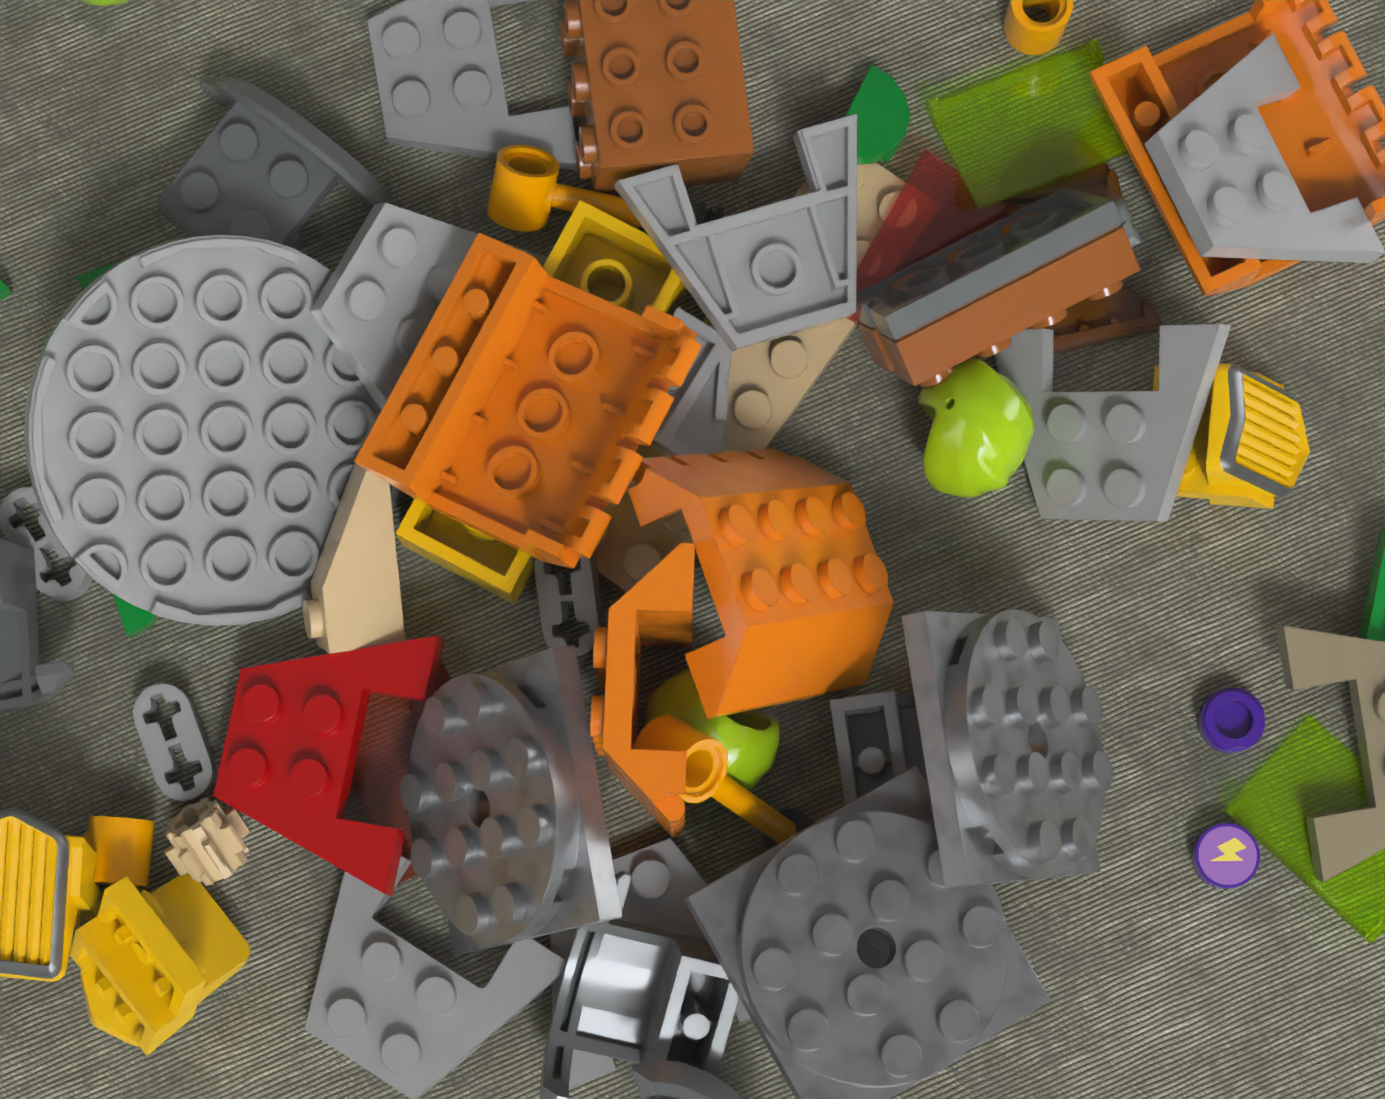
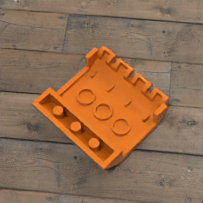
[1088,0,1385,297]
[354,233,702,569]
[628,448,894,719]
[590,543,695,837]

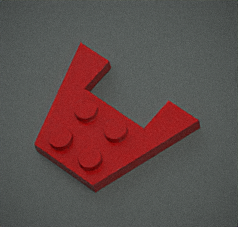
[213,635,445,896]

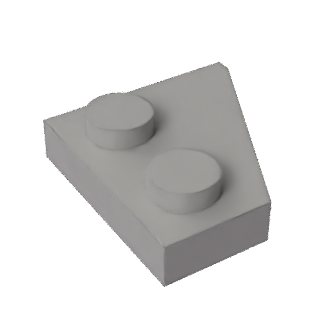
[651,307,732,456]

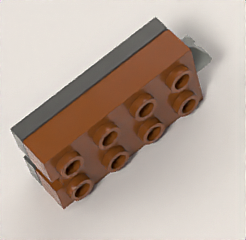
[854,186,1142,387]

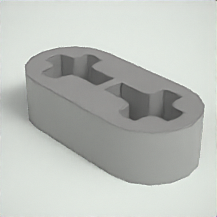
[0,487,92,601]
[534,552,605,657]
[133,683,218,803]

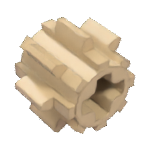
[164,798,250,886]

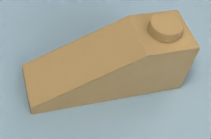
[303,448,406,653]

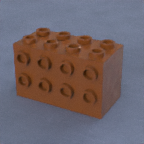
[560,0,754,195]

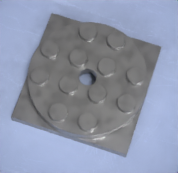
[902,609,1113,889]
[400,645,622,955]
[684,765,1051,1099]

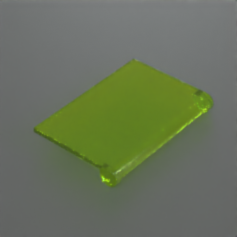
[925,39,1128,209]
[1224,715,1385,943]

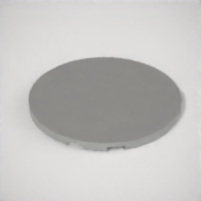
[24,234,403,625]

